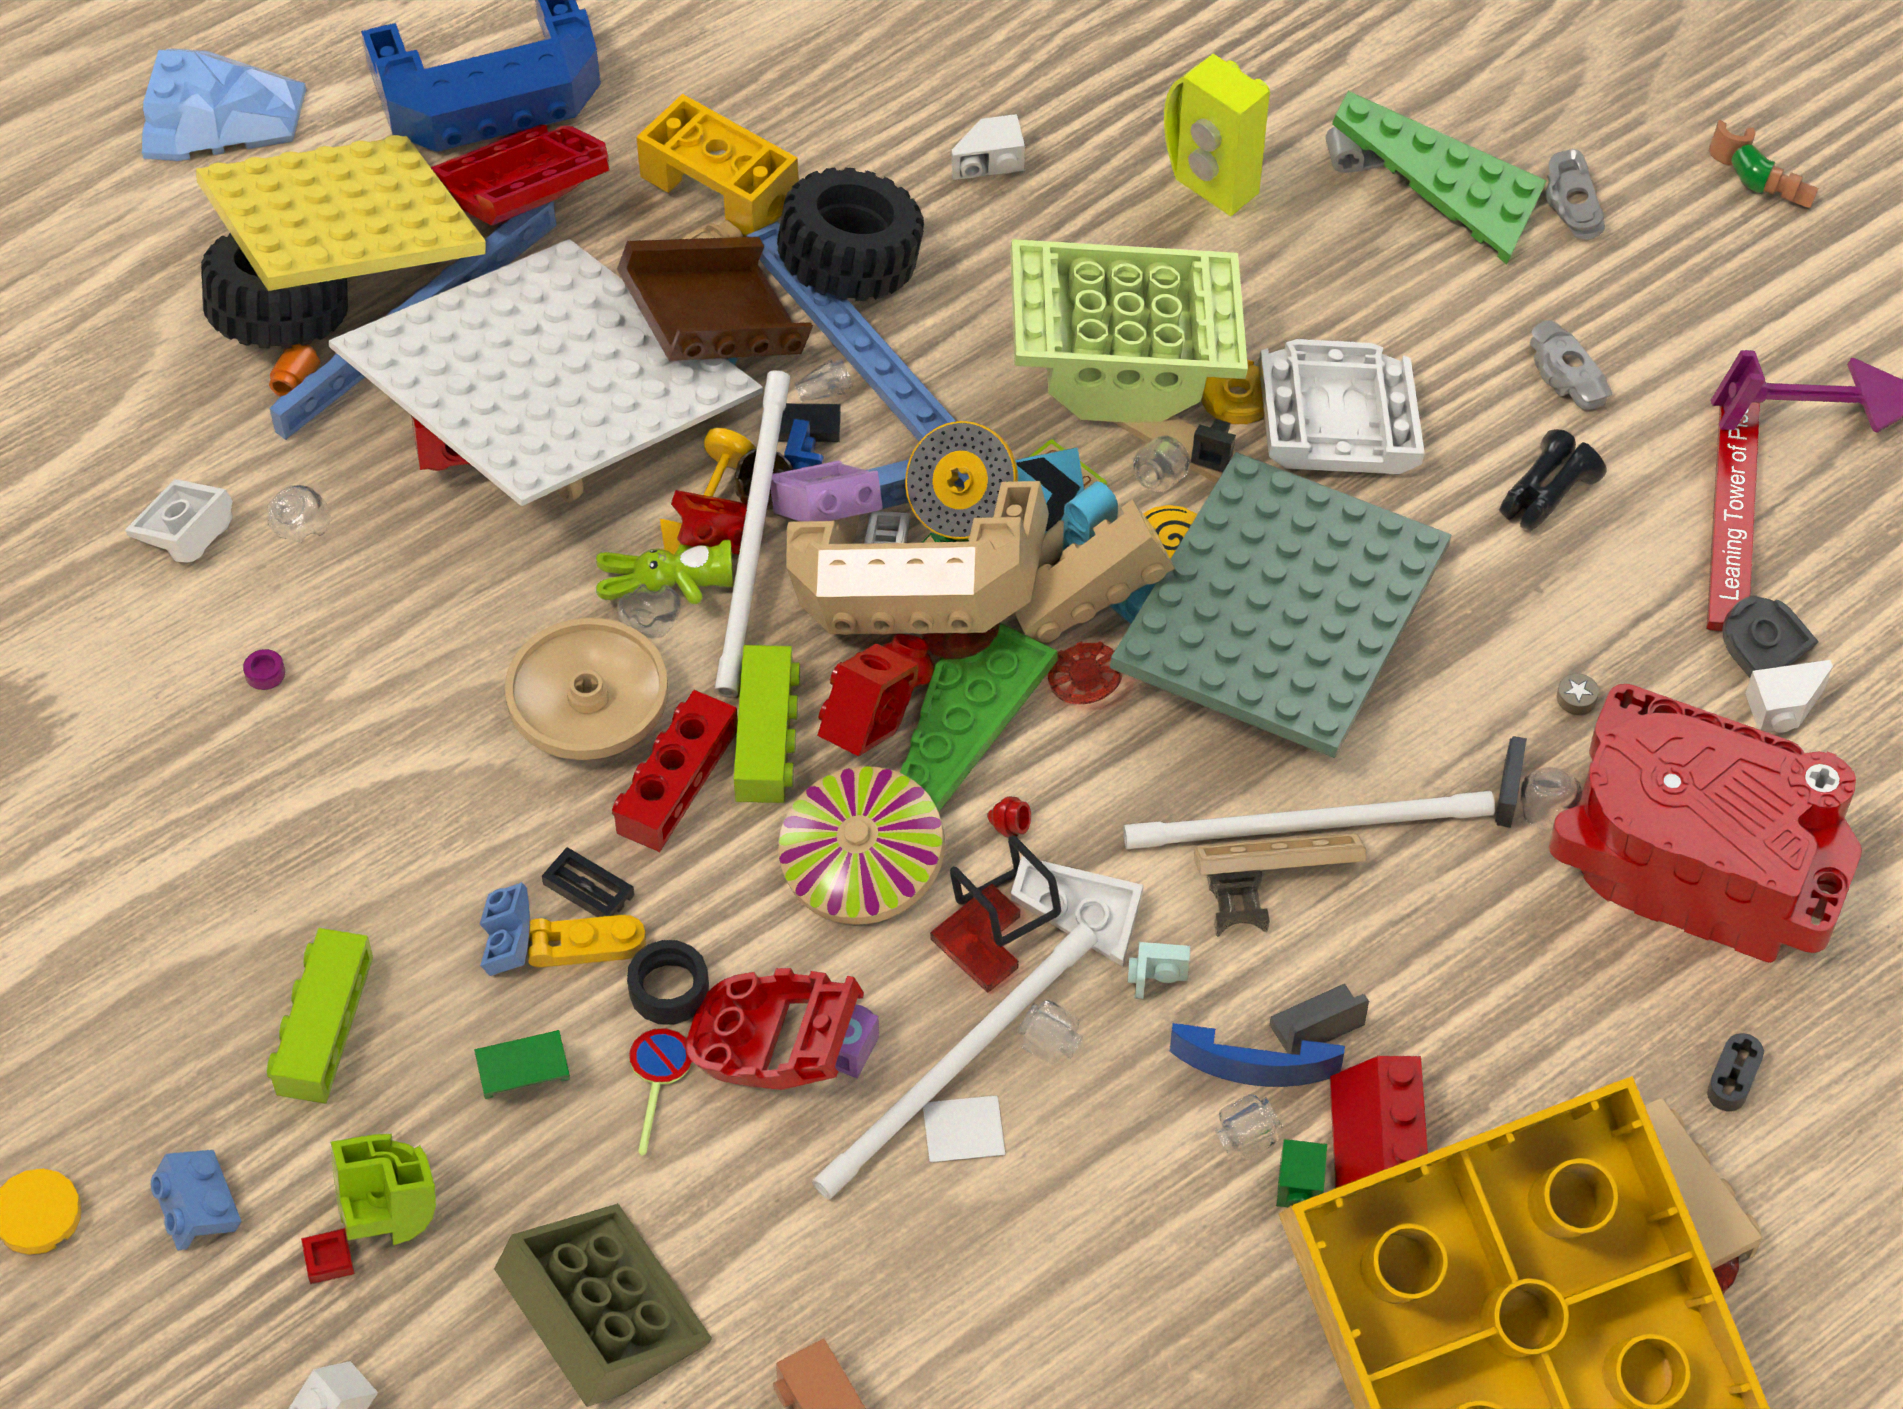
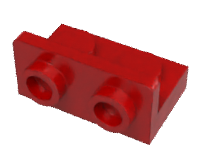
[671,490,747,555]

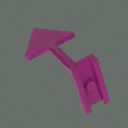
[1710,350,1903,433]

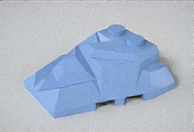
[142,48,306,161]

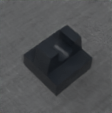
[1191,419,1236,472]

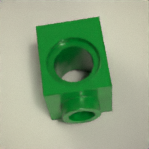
[1276,1139,1328,1208]

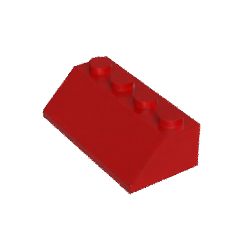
[1329,1056,1428,1189]

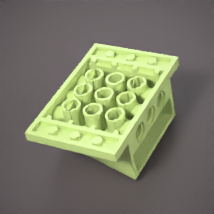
[1010,239,1248,422]

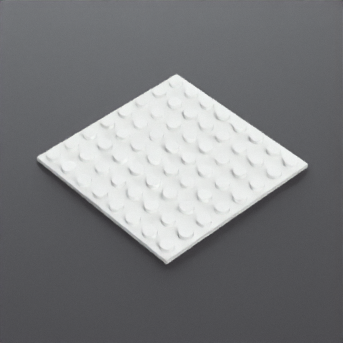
[329,239,763,506]

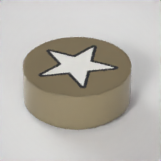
[1557,673,1599,714]

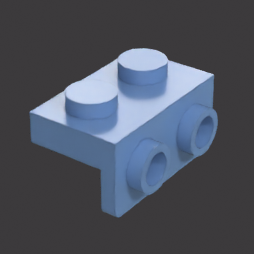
[151,1150,242,1250]

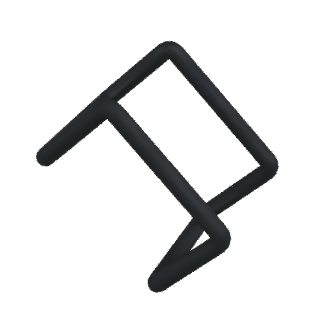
[950,835,1061,946]

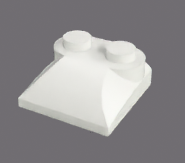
[125,479,233,562]

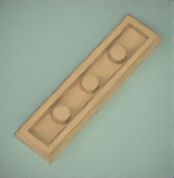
[1194,833,1366,875]

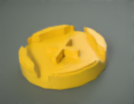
[0,1168,81,1255]

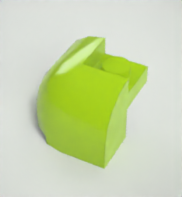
[331,1134,436,1246]

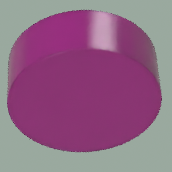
[243,649,285,690]

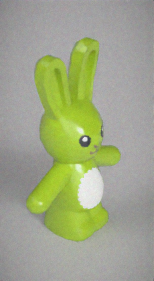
[596,540,734,604]

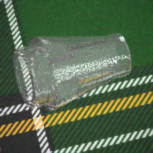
[794,359,853,403]

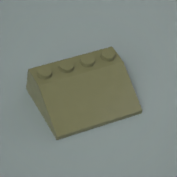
[494,1204,712,1407]

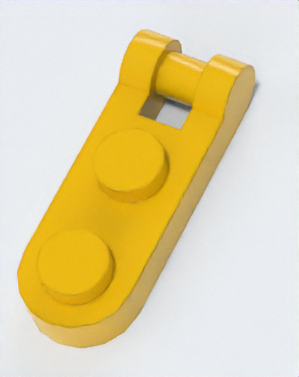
[528,915,646,967]

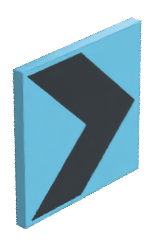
[1015,448,1084,533]

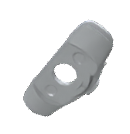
[1546,149,1605,239]
[1530,320,1612,410]

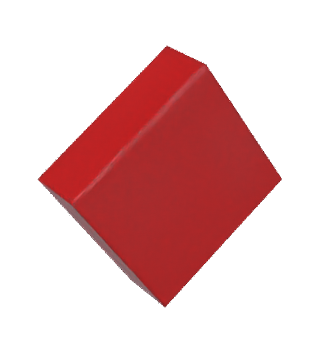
[301,1228,354,1284]

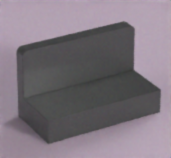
[1269,984,1369,1055]

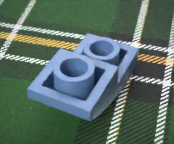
[480,882,530,976]

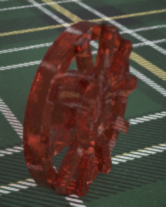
[1048,641,1123,705]

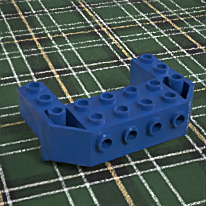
[361,0,601,152]

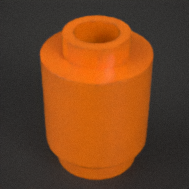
[269,344,320,397]

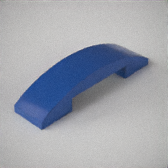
[1169,1023,1345,1087]

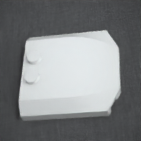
[1259,339,1425,474]

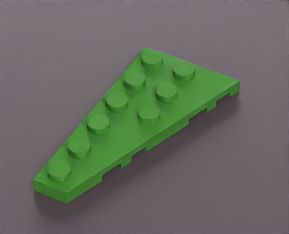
[1332,91,1547,264]
[900,623,1058,812]

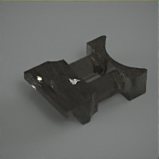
[1207,870,1270,937]

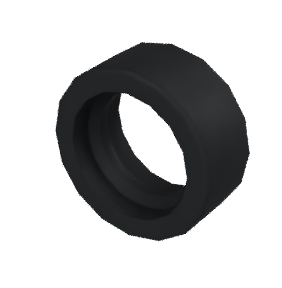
[627,940,709,1025]

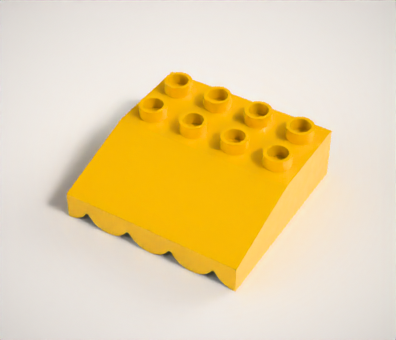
[1278,1076,1770,1409]

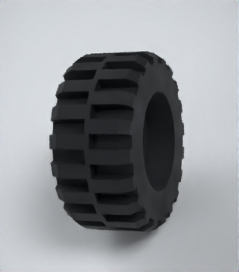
[777,167,924,301]
[201,233,348,349]

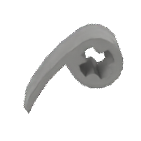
[1325,126,1385,173]

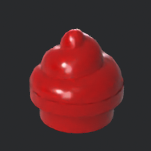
[987,796,1031,838]

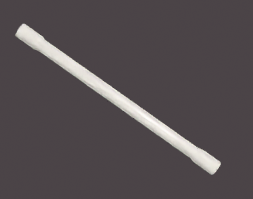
[714,370,790,697]
[1123,791,1495,849]
[812,923,1098,1200]

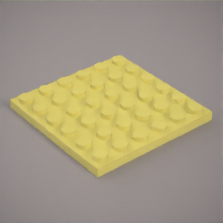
[196,135,486,291]

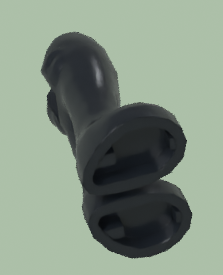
[1499,429,1607,531]

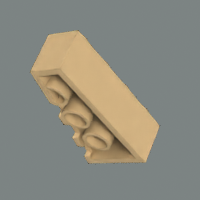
[1015,499,1175,643]

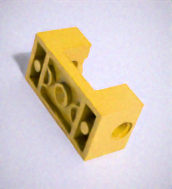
[636,94,799,237]

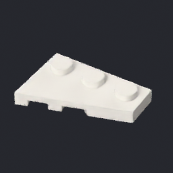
[1011,856,1143,967]

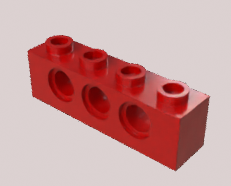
[612,690,738,852]

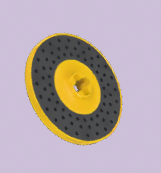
[905,421,1018,539]

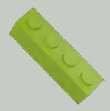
[734,645,800,803]
[267,928,373,1104]

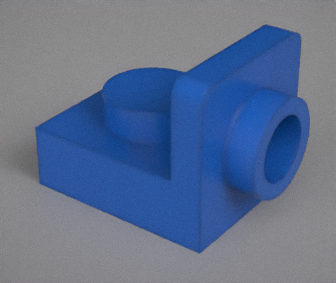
[784,419,824,480]

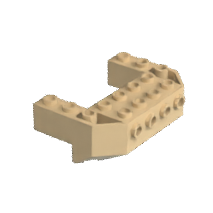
[786,481,1049,635]

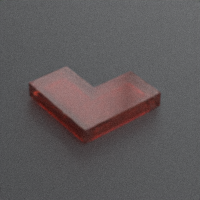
[930,884,1020,993]

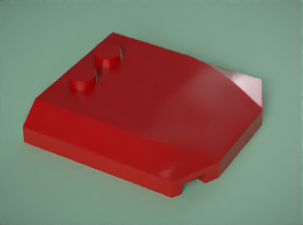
[431,124,610,226]

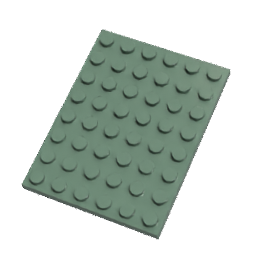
[1109,452,1452,758]

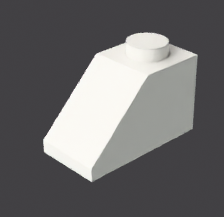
[1745,660,1833,733]

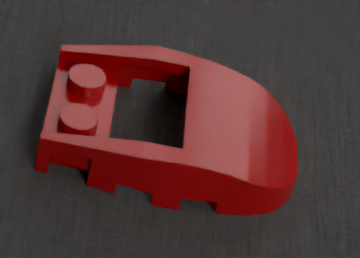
[686,968,864,1090]

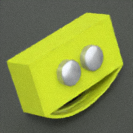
[1164,53,1270,216]

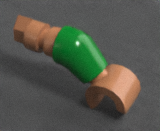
[1709,120,1819,208]

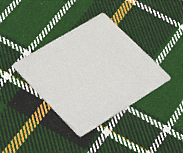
[923,1095,1005,1162]

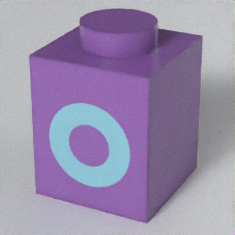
[835,1005,879,1079]

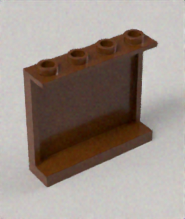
[617,237,813,361]

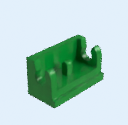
[474,1030,570,1099]

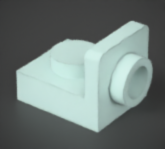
[1128,942,1190,999]

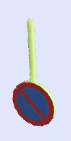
[629,1028,693,1155]

